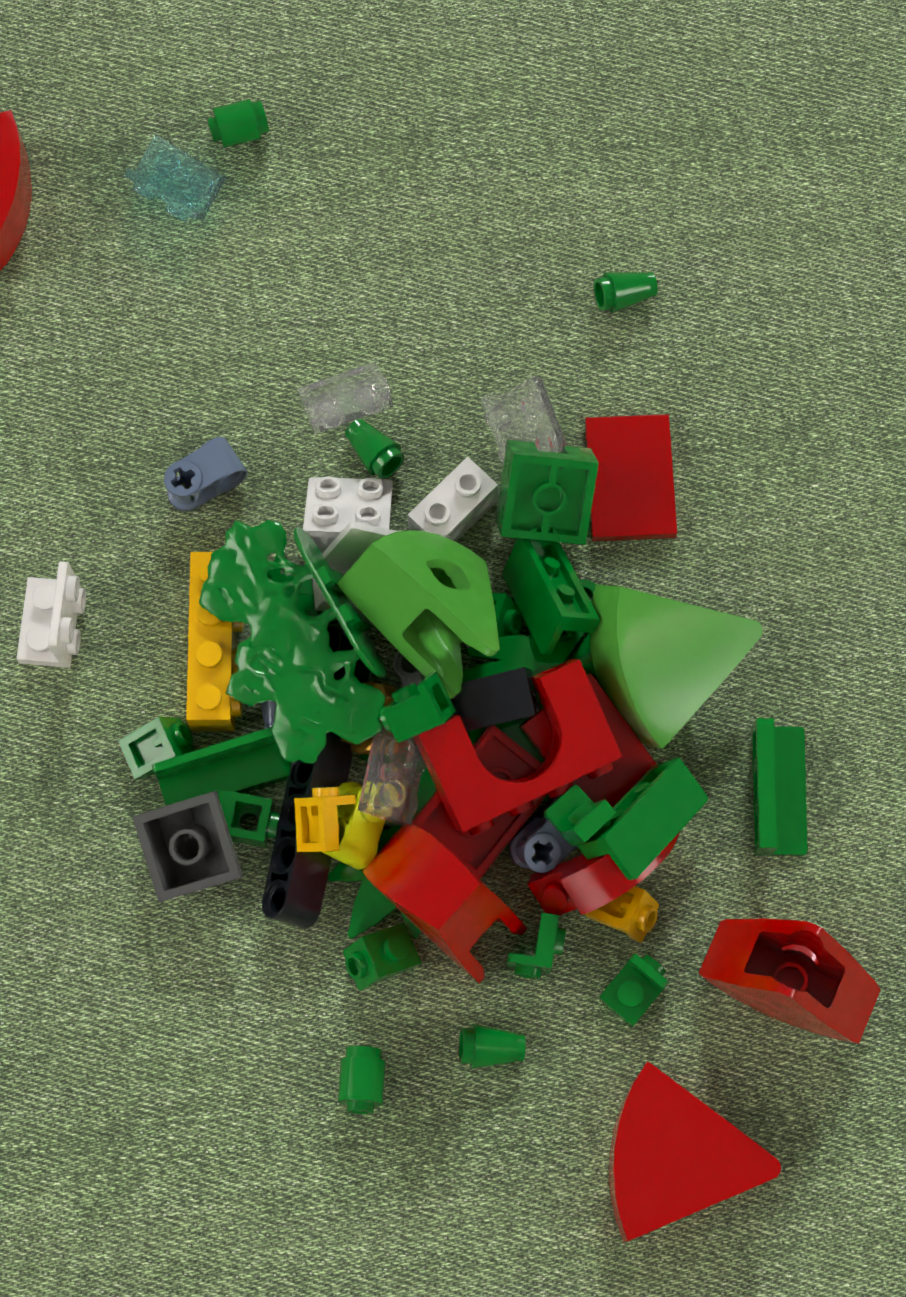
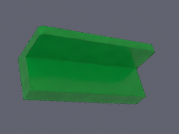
[502,538,600,655]
[752,718,808,856]
[152,727,291,806]
[577,757,708,880]

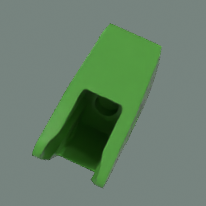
[337,530,500,699]
[590,584,763,749]

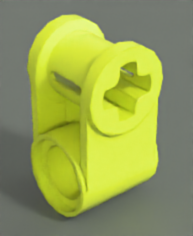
[322,781,391,870]

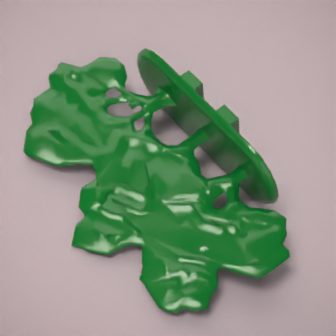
[199,520,386,764]

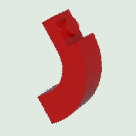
[527,831,681,915]

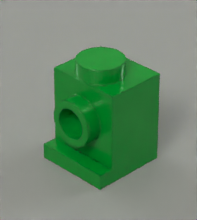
[379,671,456,743]
[219,789,280,848]

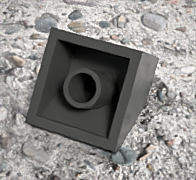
[132,791,243,902]

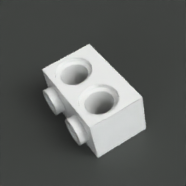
[408,457,498,542]

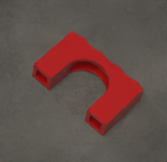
[414,659,623,836]

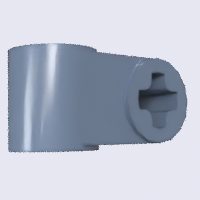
[164,437,248,511]
[508,794,578,873]

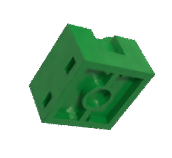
[495,440,599,545]

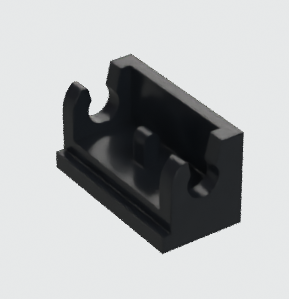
[450,667,540,732]

